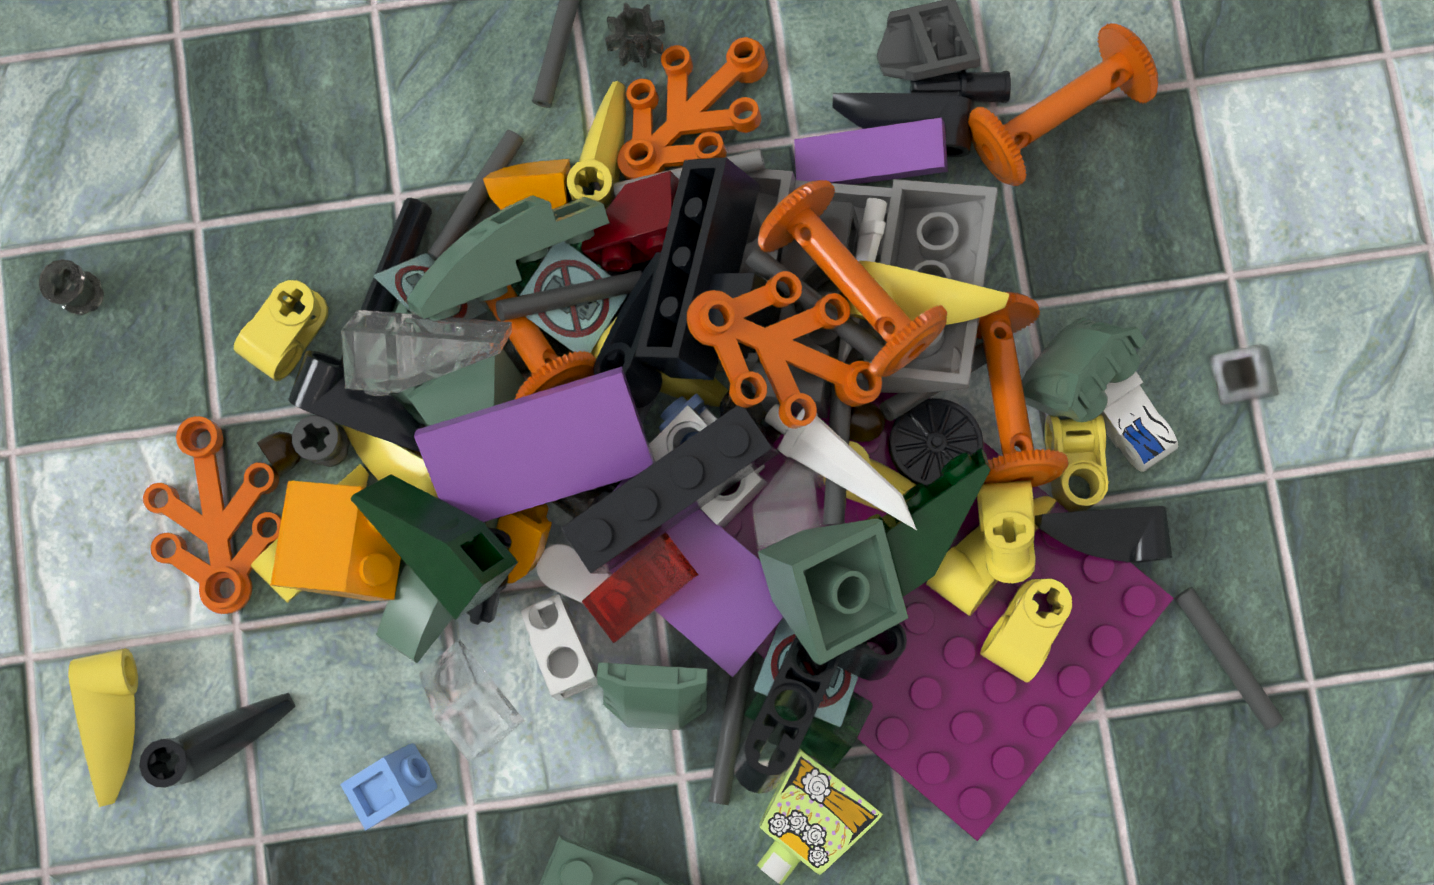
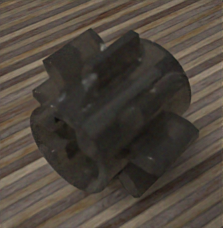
[605,3,665,68]

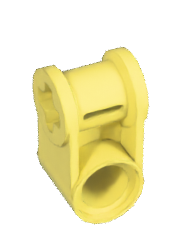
[234,280,329,381]
[1044,414,1109,512]
[977,480,1036,584]
[980,579,1072,683]

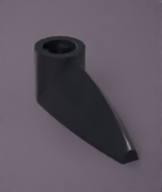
[832,93,975,157]
[593,252,663,408]
[288,350,421,452]
[1035,506,1172,563]
[139,693,295,788]

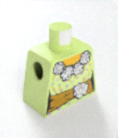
[757,748,883,885]

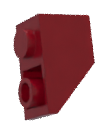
[582,171,679,272]

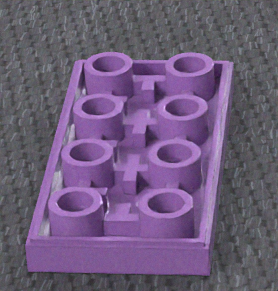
[414,367,655,522]
[610,476,783,677]

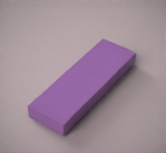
[794,117,948,185]

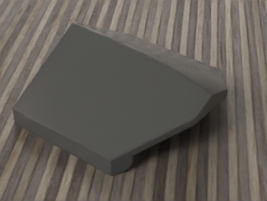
[877,0,980,81]

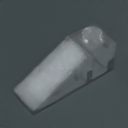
[341,310,512,396]

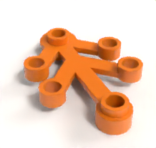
[617,37,768,180]
[687,271,882,429]
[143,416,282,614]

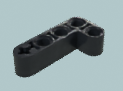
[734,623,907,794]

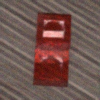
[582,532,699,643]

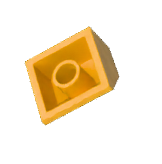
[270,481,401,601]

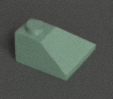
[407,334,526,426]
[758,519,908,665]

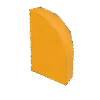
[483,159,570,210]
[496,504,552,584]

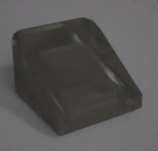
[1210,344,1279,405]

